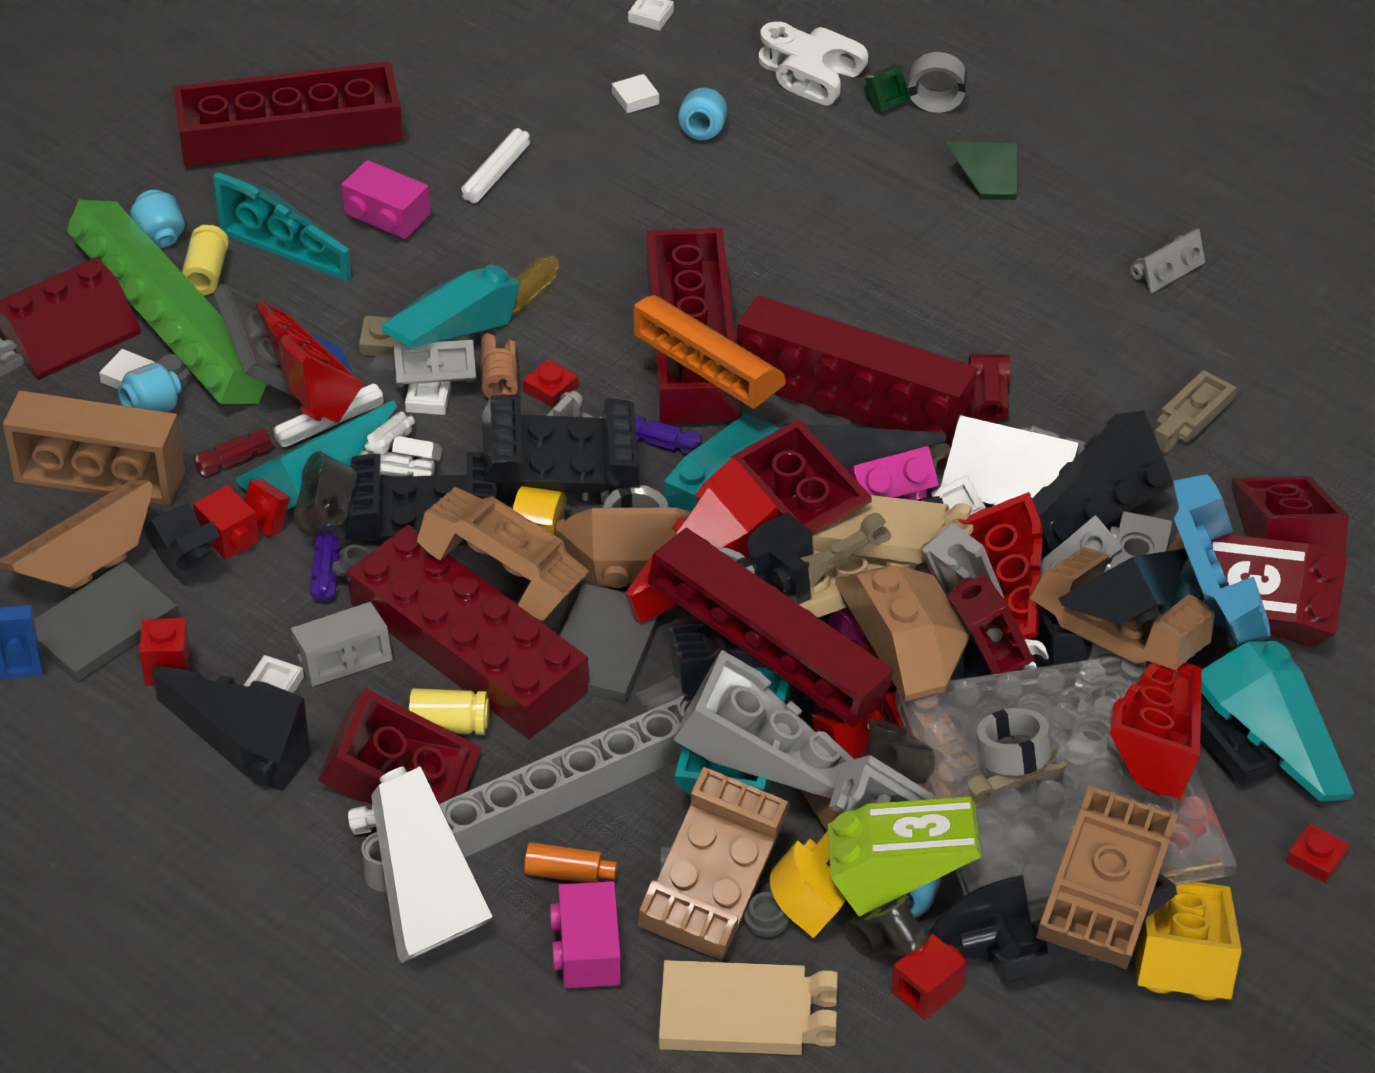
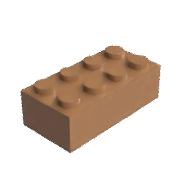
[3,390,185,506]

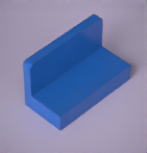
[0,601,43,679]

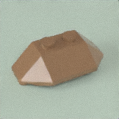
[0,479,153,589]
[555,508,691,588]
[835,565,970,702]

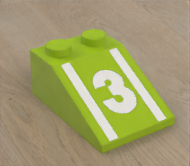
[828,796,982,917]

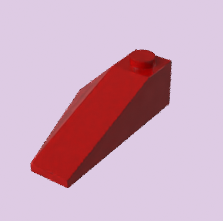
[256,300,364,423]
[625,458,779,624]
[959,492,1043,640]
[1109,662,1202,800]

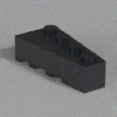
[1032,410,1174,557]

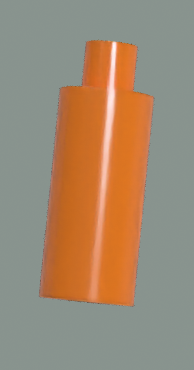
[524,842,618,883]

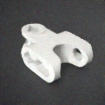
[758,22,868,106]

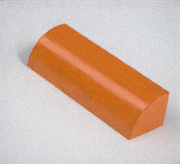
[634,295,785,409]

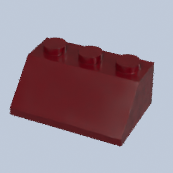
[0,257,141,380]

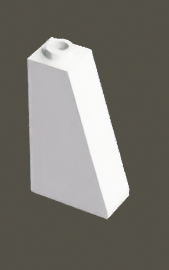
[371,766,492,964]

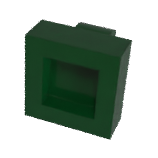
[863,65,910,112]

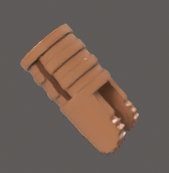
[481,333,518,399]

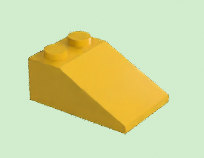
[1135,877,1242,1000]

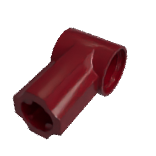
[968,353,1010,424]

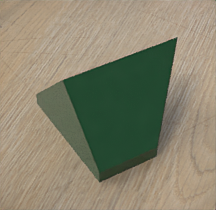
[944,141,1017,200]

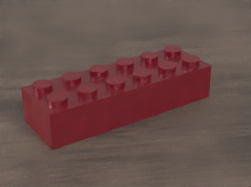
[173,61,403,166]
[646,228,740,423]
[737,295,978,449]
[346,525,590,740]

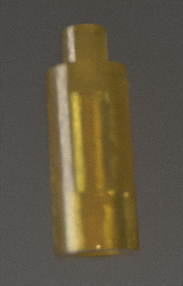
[512,255,560,314]

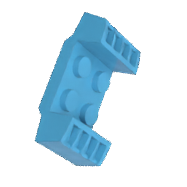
[1173,474,1271,648]

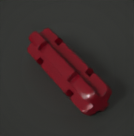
[194,428,272,477]

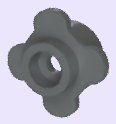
[332,545,371,581]

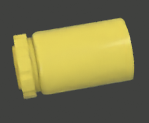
[182,225,229,296]
[409,688,489,735]

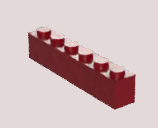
[647,527,894,727]

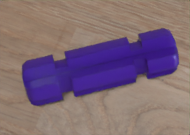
[635,415,702,455]
[310,531,340,603]

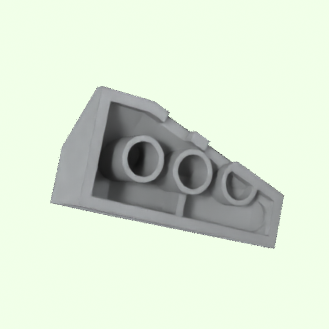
[673,650,855,799]

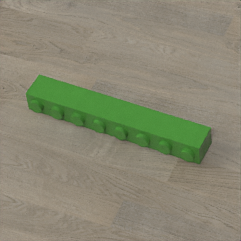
[66,199,267,404]

